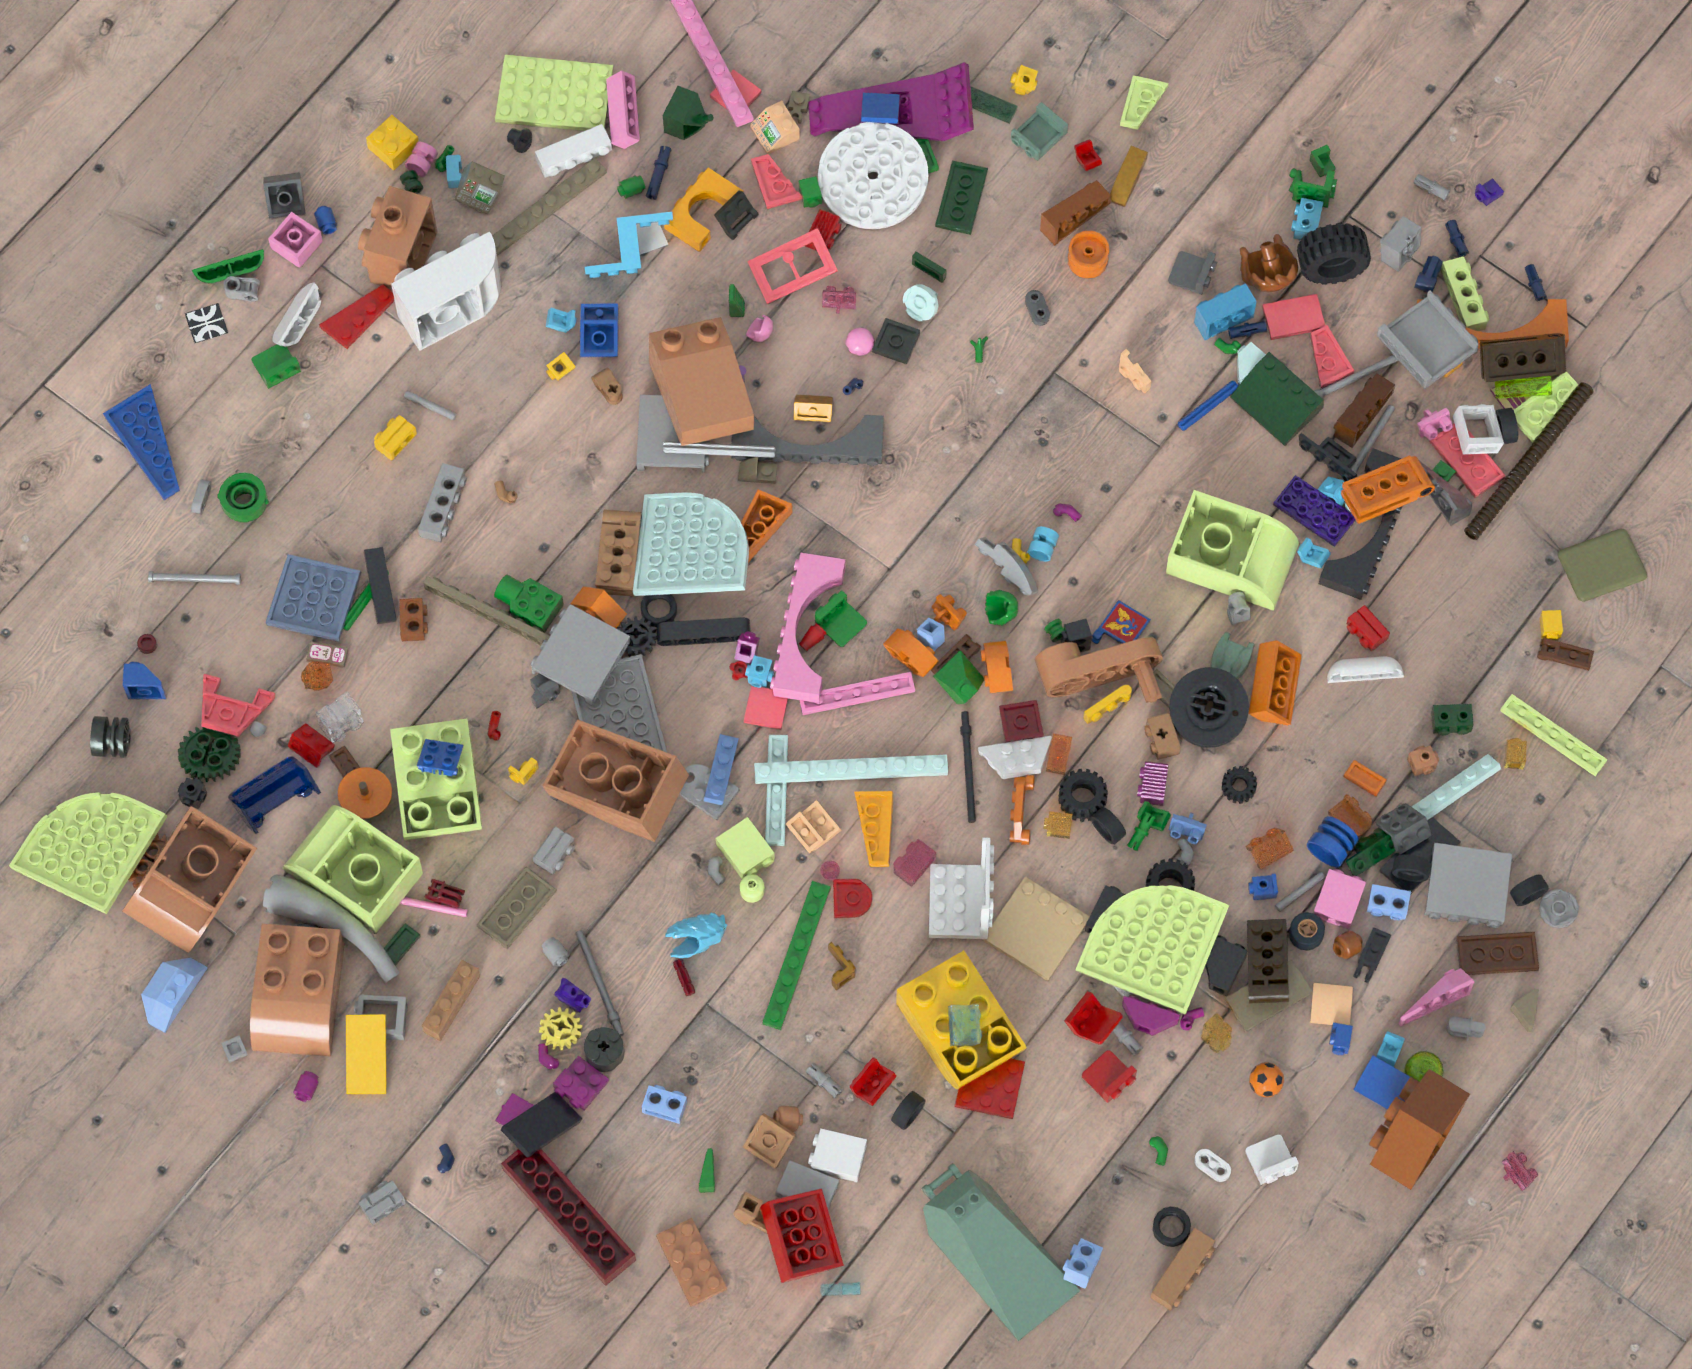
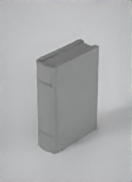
[775,1160,839,1209]

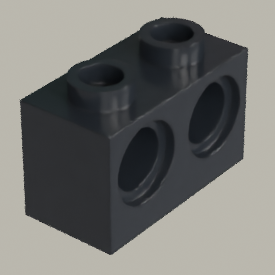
[1061,619,1092,652]

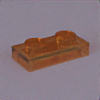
[1046,733,1072,775]

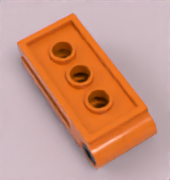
[1341,455,1435,524]

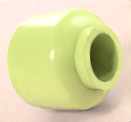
[739,874,765,903]

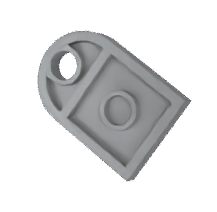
[680,764,740,820]

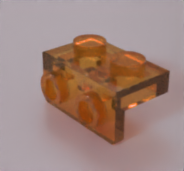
[1328,794,1372,838]
[1245,828,1294,869]

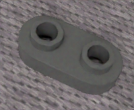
[1025,290,1050,326]

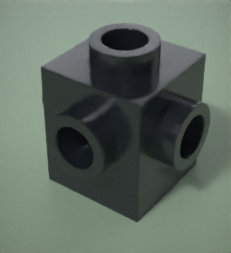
[178,778,207,809]

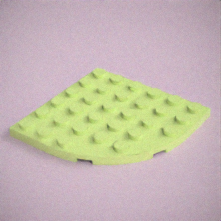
[9,792,167,914]
[1076,885,1229,1015]

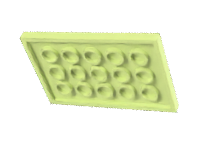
[495,55,613,131]

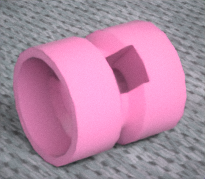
[405,142,438,177]

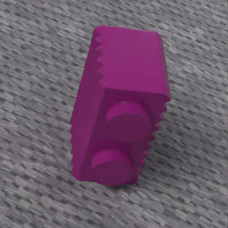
[1137,761,1168,806]

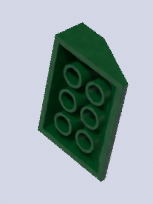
[1230,352,1324,446]

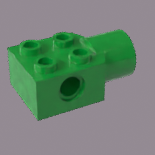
[494,574,564,633]

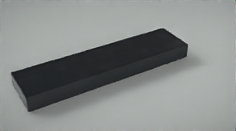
[364,547,396,624]

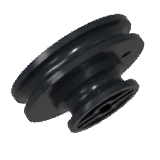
[1169,667,1249,748]

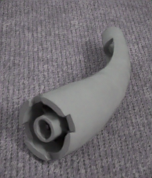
[263,874,400,983]

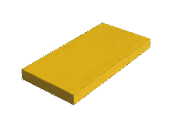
[346,1014,387,1094]

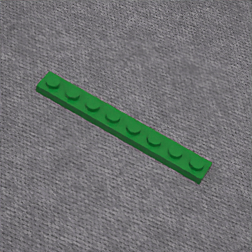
[762,881,831,1030]

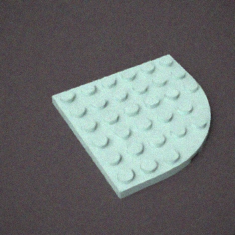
[633,493,749,596]

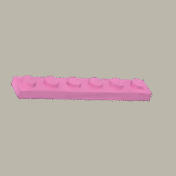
[799,672,915,715]

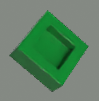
[1433,460,1456,482]

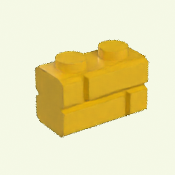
[374,415,417,461]

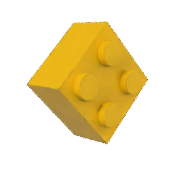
[366,115,419,170]

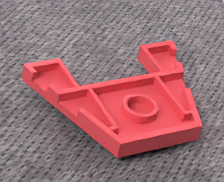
[202,674,275,737]

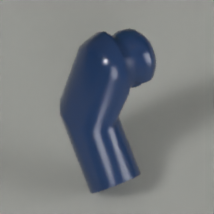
[843,378,864,395]
[437,1143,455,1173]

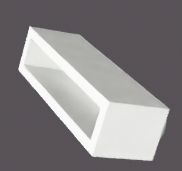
[535,124,612,178]

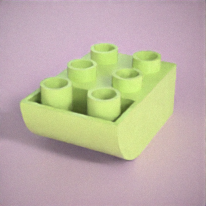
[1166,490,1299,611]
[390,718,482,840]
[283,805,423,934]

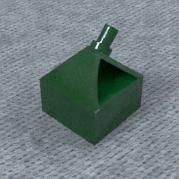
[662,86,714,140]

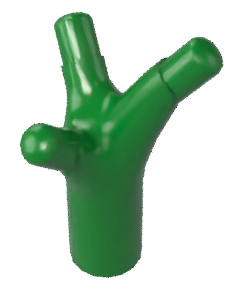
[970,336,988,363]

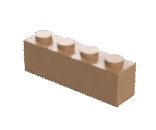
[422,960,480,1042]
[1150,1228,1216,1311]

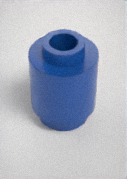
[314,206,337,235]

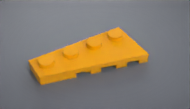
[854,791,893,867]

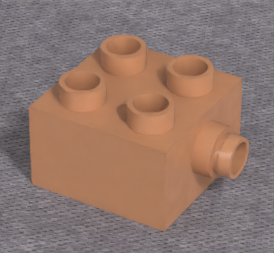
[358,186,437,289]

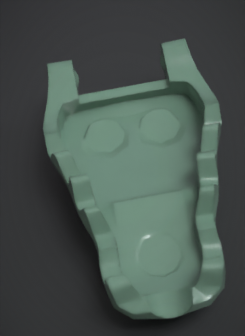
[1204,632,1255,701]

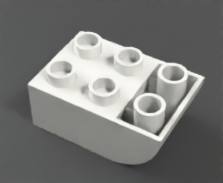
[391,231,501,351]

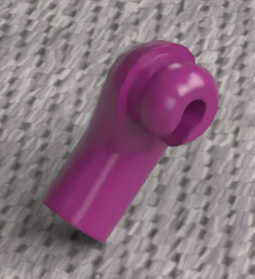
[1180,1007,1204,1030]

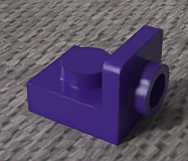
[1475,178,1504,206]

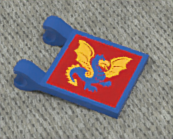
[1091,600,1151,644]

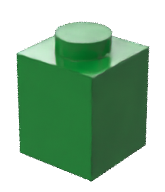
[799,176,822,208]

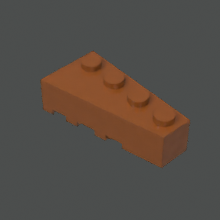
[1040,180,1111,246]

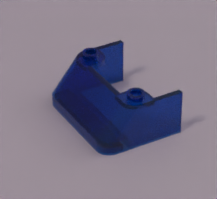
[228,756,321,834]

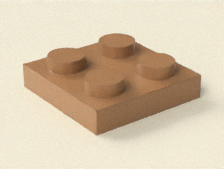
[743,1113,796,1169]

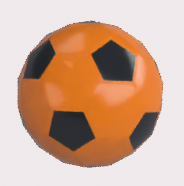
[1249,1062,1284,1097]

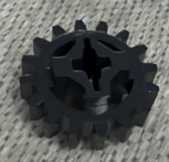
[617,616,657,657]

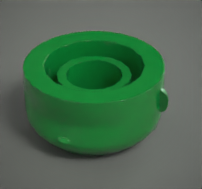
[217,473,269,522]

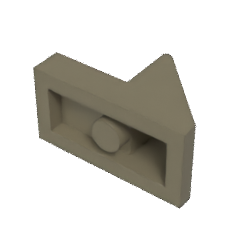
[738,457,777,484]

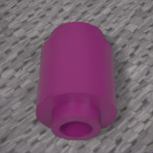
[293,1071,319,1102]

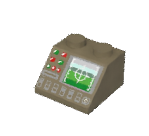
[455,161,505,214]

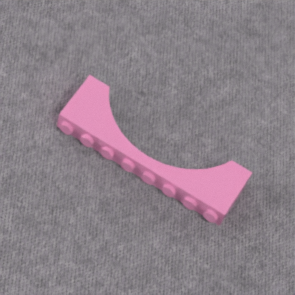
[770,553,846,703]

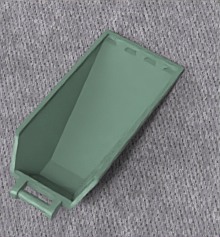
[921,1163,1080,1341]

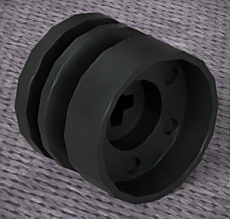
[90,716,131,758]

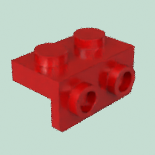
[288,723,335,768]
[850,1057,897,1106]

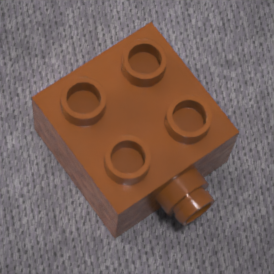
[1369,1069,1470,1190]

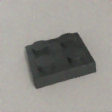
[872,318,920,364]

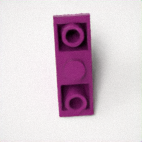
[1122,996,1180,1036]

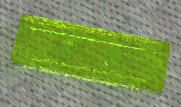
[1495,376,1552,399]

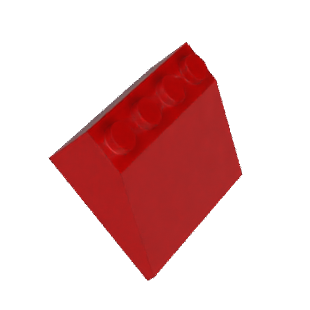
[760,1188,844,1283]

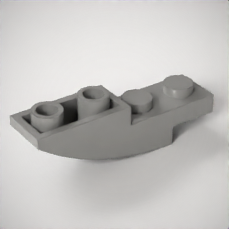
[975,537,1038,595]

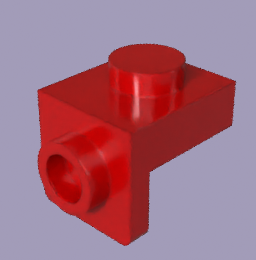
[1074,139,1102,171]

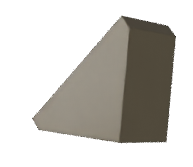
[1510,989,1539,1032]

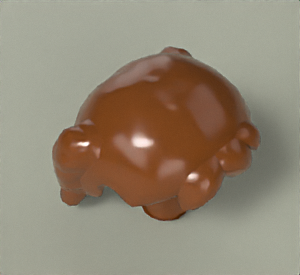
[1240,234,1299,292]

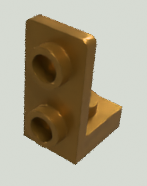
[828,942,856,991]

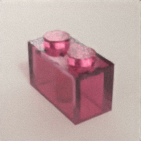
[893,839,936,887]

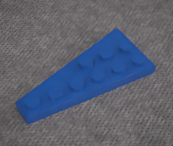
[103,384,180,500]

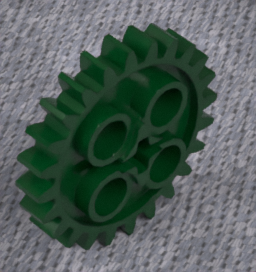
[178,727,241,783]

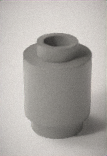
[541,937,569,967]

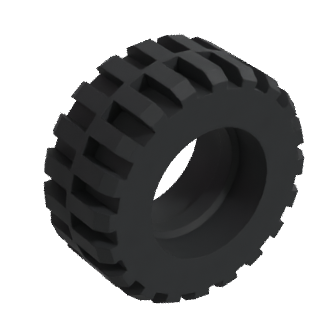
[1297,223,1371,285]

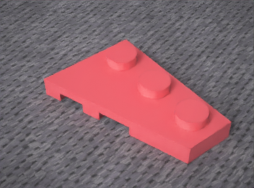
[1310,325,1354,388]

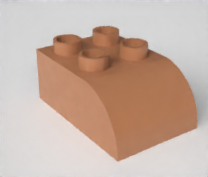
[250,924,345,1056]

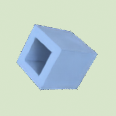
[917,618,945,651]

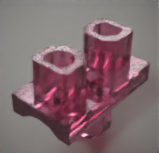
[822,286,856,314]
[1502,1151,1538,1191]

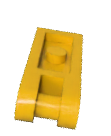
[1083,685,1132,724]

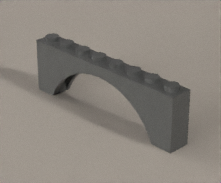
[731,415,884,466]

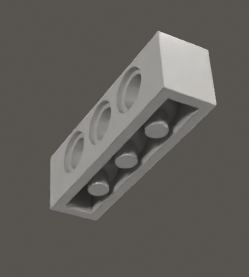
[418,463,467,543]

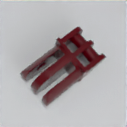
[425,879,465,908]

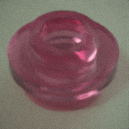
[820,861,840,880]

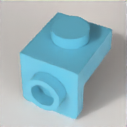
[546,308,577,333]
[1317,476,1345,506]
[1297,538,1331,568]
[1376,1031,1405,1067]

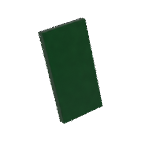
[935,160,988,235]

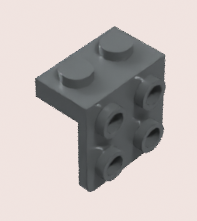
[1168,251,1218,295]
[1375,803,1432,854]

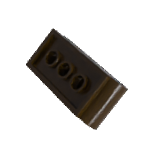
[1479,333,1566,382]
[1247,919,1289,1004]

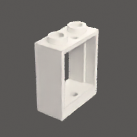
[1453,404,1504,455]

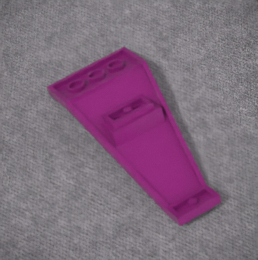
[808,62,974,141]

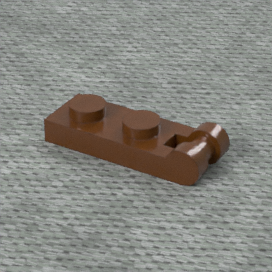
[931,634,981,674]
[1537,638,1594,671]

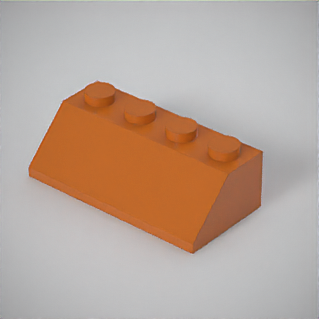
[1249,640,1302,725]

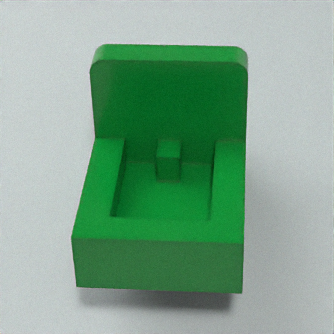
[1137,801,1171,831]

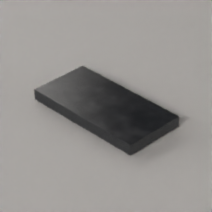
[1380,817,1461,895]
[501,1092,583,1158]

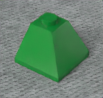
[933,650,984,705]

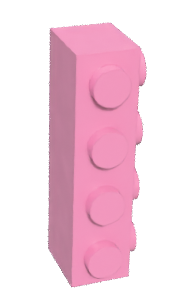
[606,71,640,149]

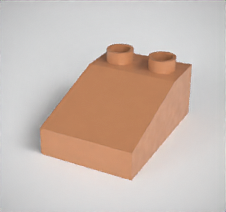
[649,317,754,446]
[542,719,689,842]

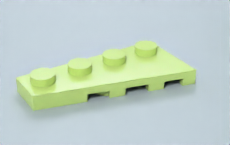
[1514,372,1578,443]

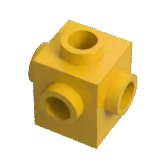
[1010,65,1038,95]

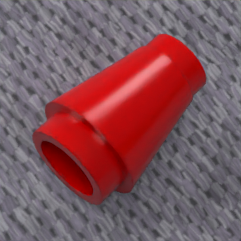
[799,623,827,651]

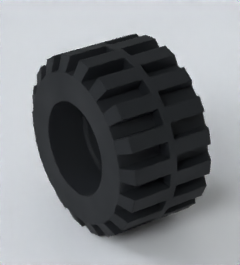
[1058,769,1108,822]
[1145,858,1195,891]

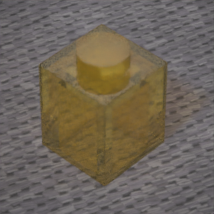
[1504,738,1527,769]
[1043,811,1072,839]

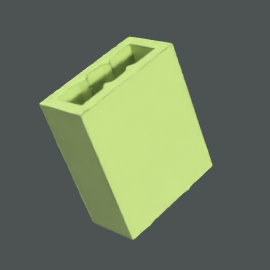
[716,817,775,879]

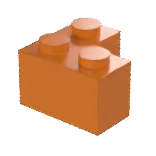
[570,586,627,629]

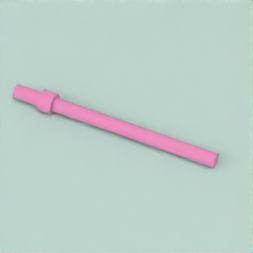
[400,897,468,917]

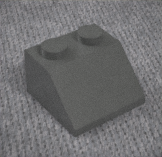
[263,172,306,219]

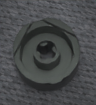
[584,1027,624,1072]

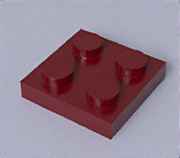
[999,700,1044,743]

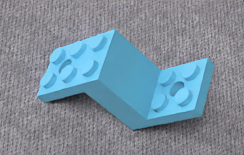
[585,212,673,278]

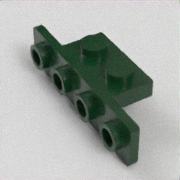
[1346,827,1396,876]

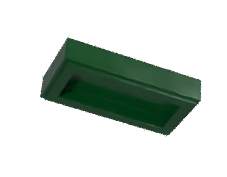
[912,251,947,283]
[384,923,421,966]

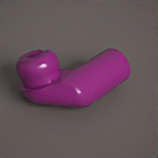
[1053,503,1082,522]
[538,1043,559,1069]

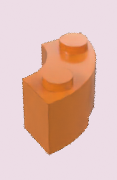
[883,628,938,677]
[980,641,1013,693]

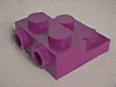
[553,1056,609,1111]

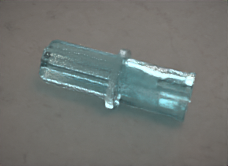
[820,1281,860,1297]

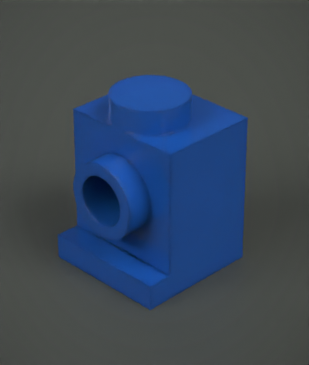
[1248,874,1278,900]
[1329,1022,1353,1055]

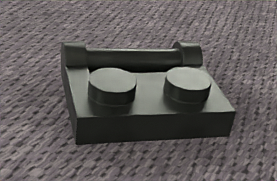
[714,190,759,240]

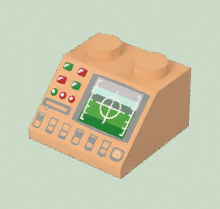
[750,101,800,154]

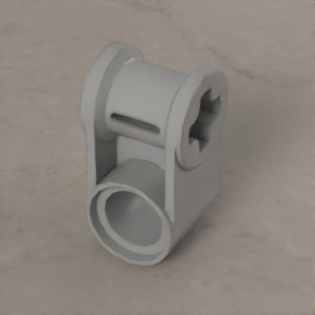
[224,276,261,302]
[1227,592,1251,625]

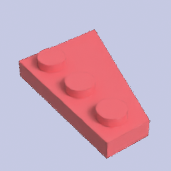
[751,154,802,209]

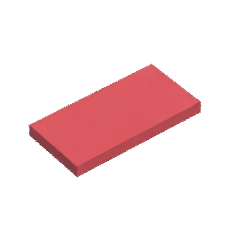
[1429,423,1505,498]

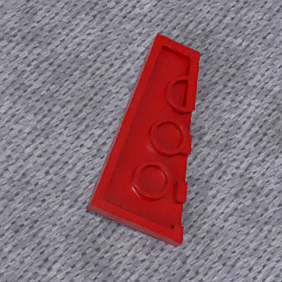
[319,284,395,349]

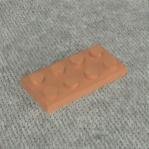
[656,1218,727,1307]

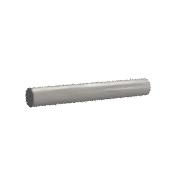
[404,390,457,420]
[1275,872,1325,912]

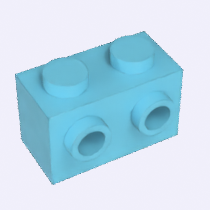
[1291,198,1323,240]

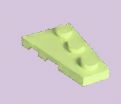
[1120,75,1169,130]

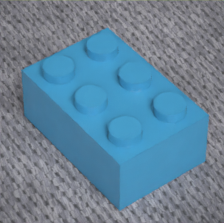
[1194,283,1257,340]

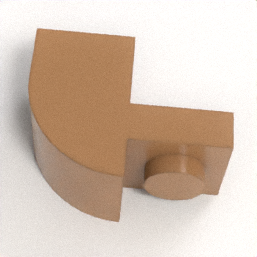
[733,1192,767,1233]

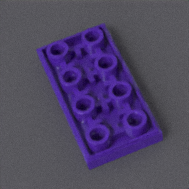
[1273,475,1356,547]

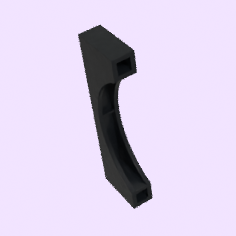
[1318,448,1403,600]
[1085,885,1248,997]

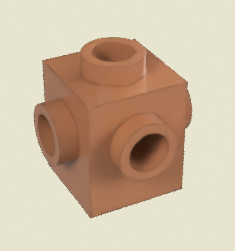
[1407,745,1439,776]

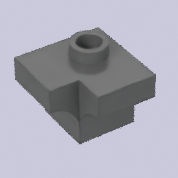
[530,673,560,709]

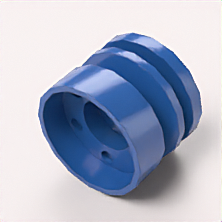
[1306,816,1359,868]

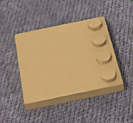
[982,877,1090,981]

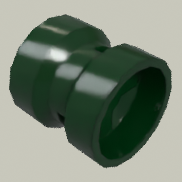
[400,170,423,194]

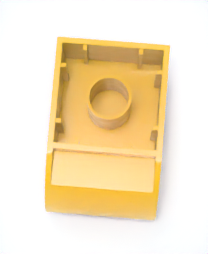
[896,950,1027,1089]

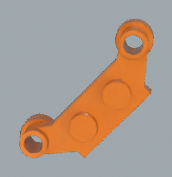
[1010,775,1034,845]

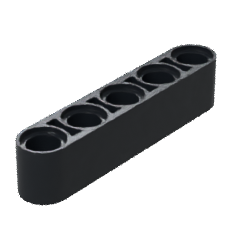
[657,617,751,646]

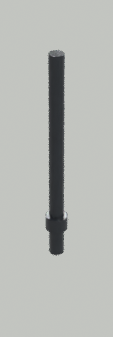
[960,711,976,823]

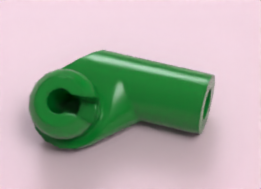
[1288,168,1303,193]

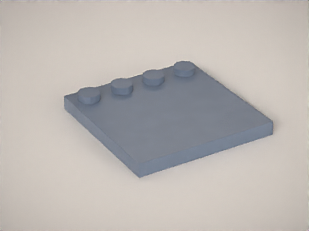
[266,554,361,642]

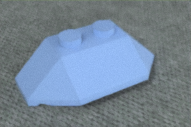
[141,958,207,1033]

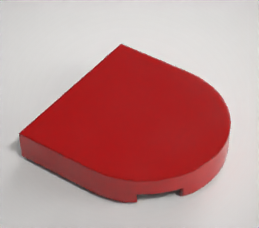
[833,879,872,918]

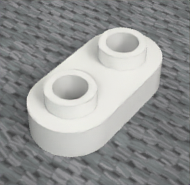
[1194,1149,1231,1182]

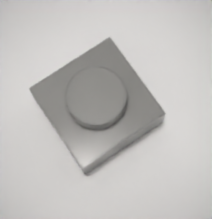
[221,1035,248,1063]

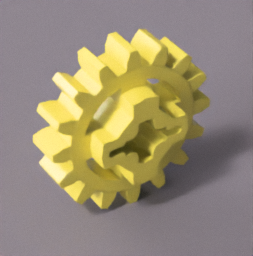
[539,1007,582,1050]

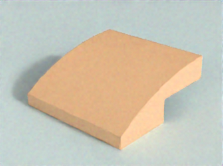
[786,800,841,853]
[1310,983,1353,1025]

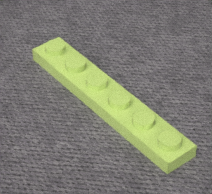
[1500,694,1607,777]

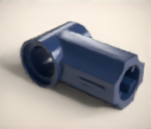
[1414,256,1443,293]

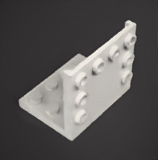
[929,838,994,939]

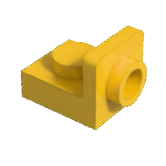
[508,757,539,785]

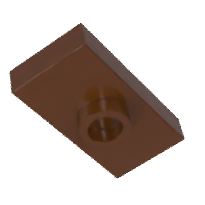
[329,745,360,778]

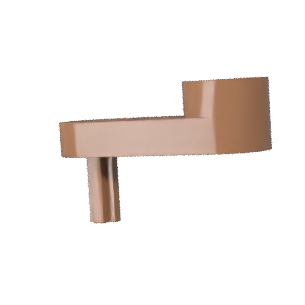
[1034,637,1163,703]

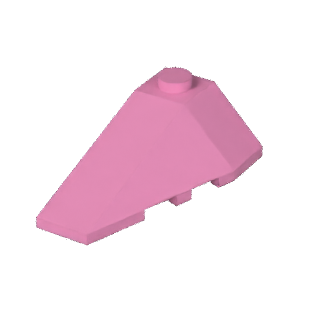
[1399,968,1474,1027]

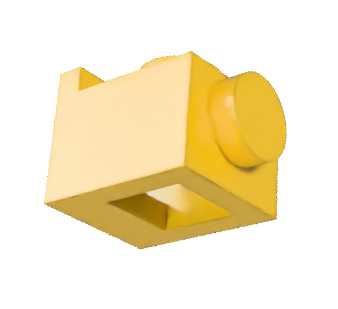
[546,352,575,381]

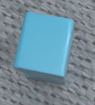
[446,155,462,188]

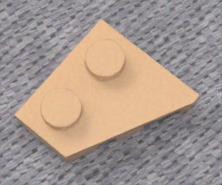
[1119,349,1151,393]

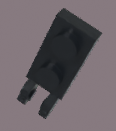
[1353,927,1391,983]

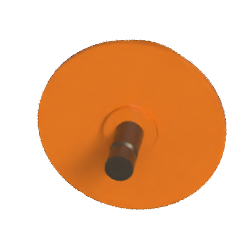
[338,767,392,819]

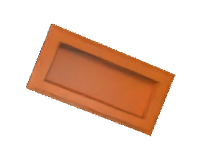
[1343,760,1387,797]

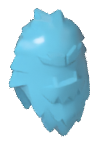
[665,912,727,958]

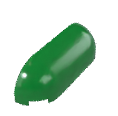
[192,249,264,284]

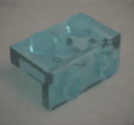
[948,1004,982,1046]

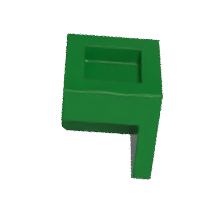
[1310,145,1336,177]

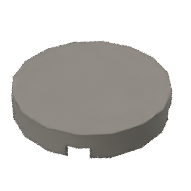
[1539,889,1579,928]

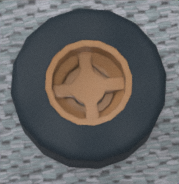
[1289,912,1325,951]

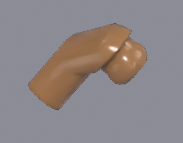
[494,481,518,503]

